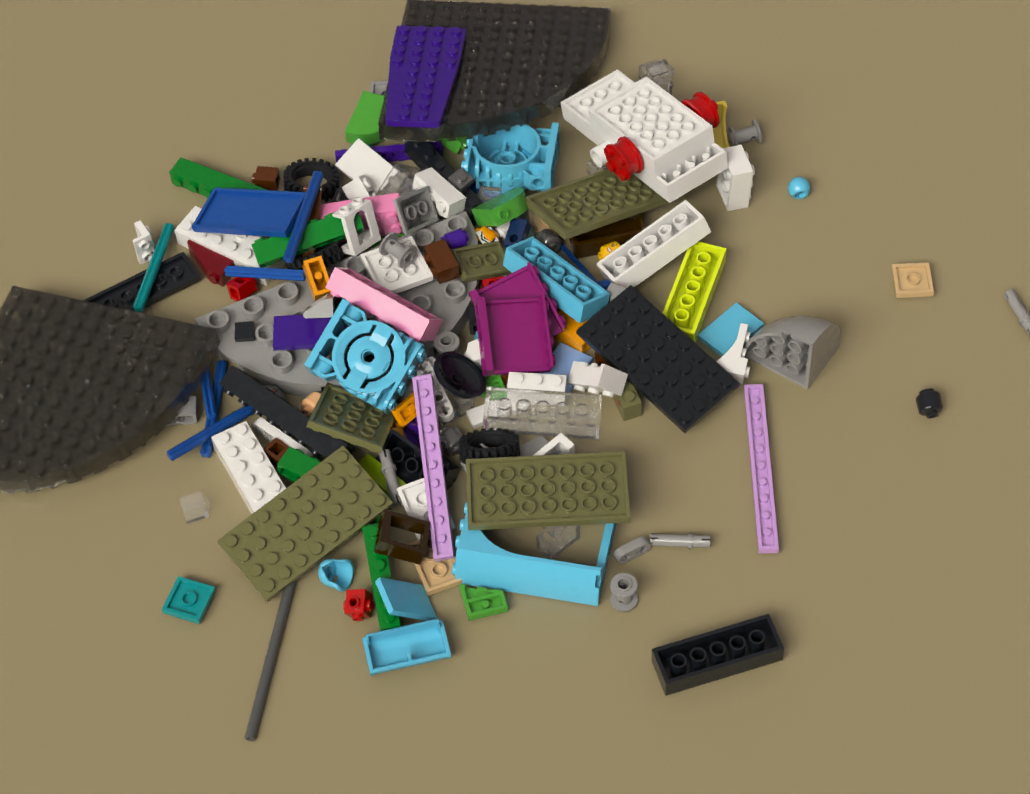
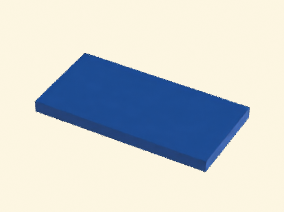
[192,188,306,238]

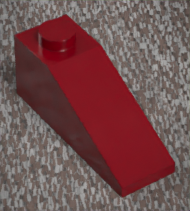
[187,240,235,287]

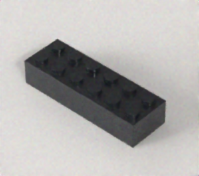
[651,614,784,696]

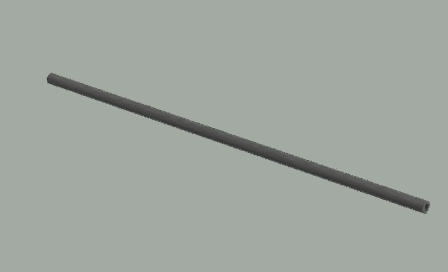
[244,455,326,741]

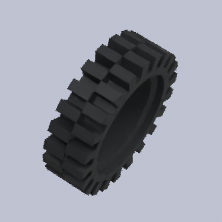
[283,158,339,202]
[285,241,344,270]
[458,428,520,464]

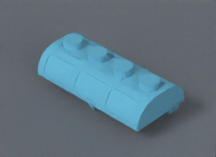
[362,618,451,676]

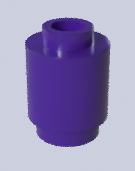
[440,228,469,250]

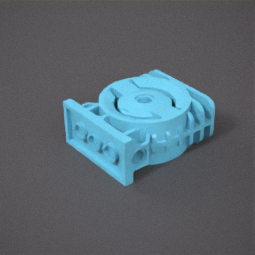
[461,121,560,193]
[304,299,427,415]

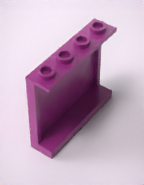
[469,262,566,337]
[474,294,556,376]

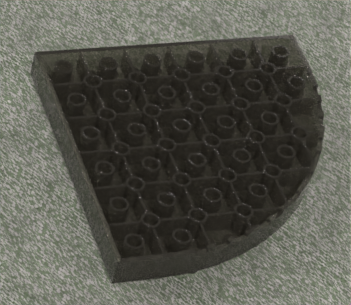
[378,0,611,142]
[0,286,220,494]

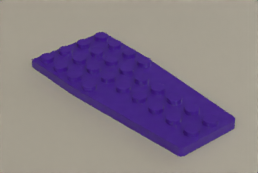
[386,25,466,128]

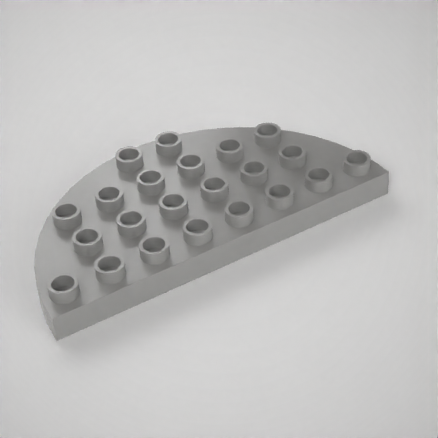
[195,211,480,397]

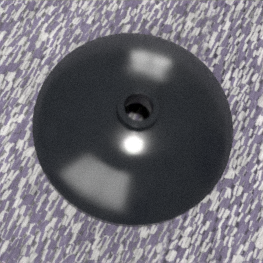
[434,352,486,399]

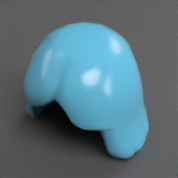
[318,559,354,592]

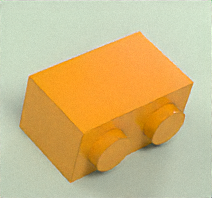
[303,256,331,302]

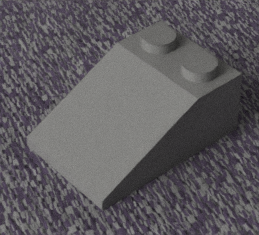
[393,186,439,235]

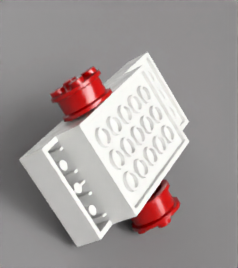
[561,69,728,203]

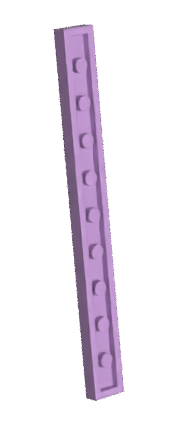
[412,374,455,562]
[744,384,779,554]

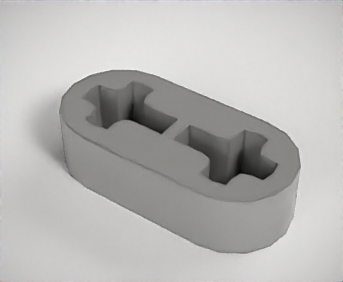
[613,536,651,564]

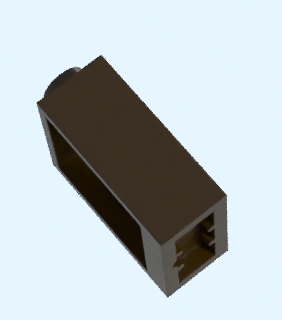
[374,509,431,565]

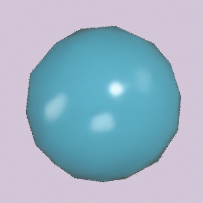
[788,177,811,199]

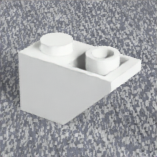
[341,175,380,200]

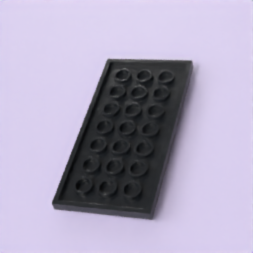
[576,285,740,433]

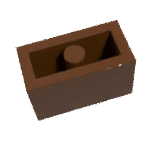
[422,239,460,284]

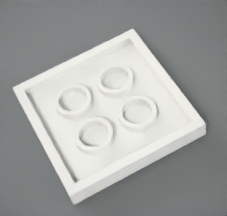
[360,236,433,294]

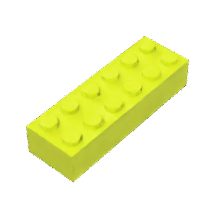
[663,241,727,343]

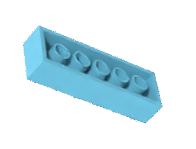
[503,236,610,323]

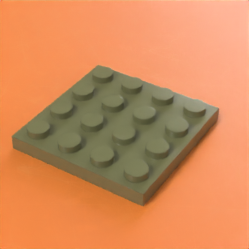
[306,383,395,454]

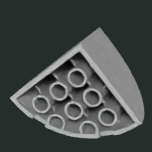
[744,315,840,390]

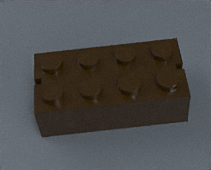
[569,213,645,259]

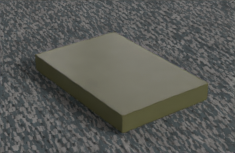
[451,241,511,283]

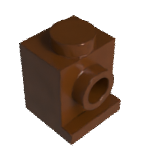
[264,438,289,467]

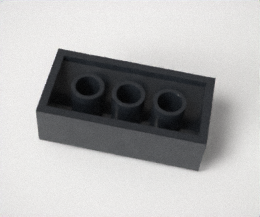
[376,427,461,490]

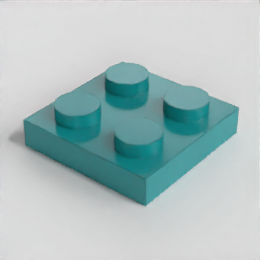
[162,576,216,624]

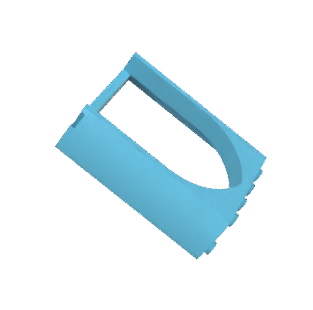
[452,502,616,606]

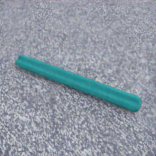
[133,223,174,313]

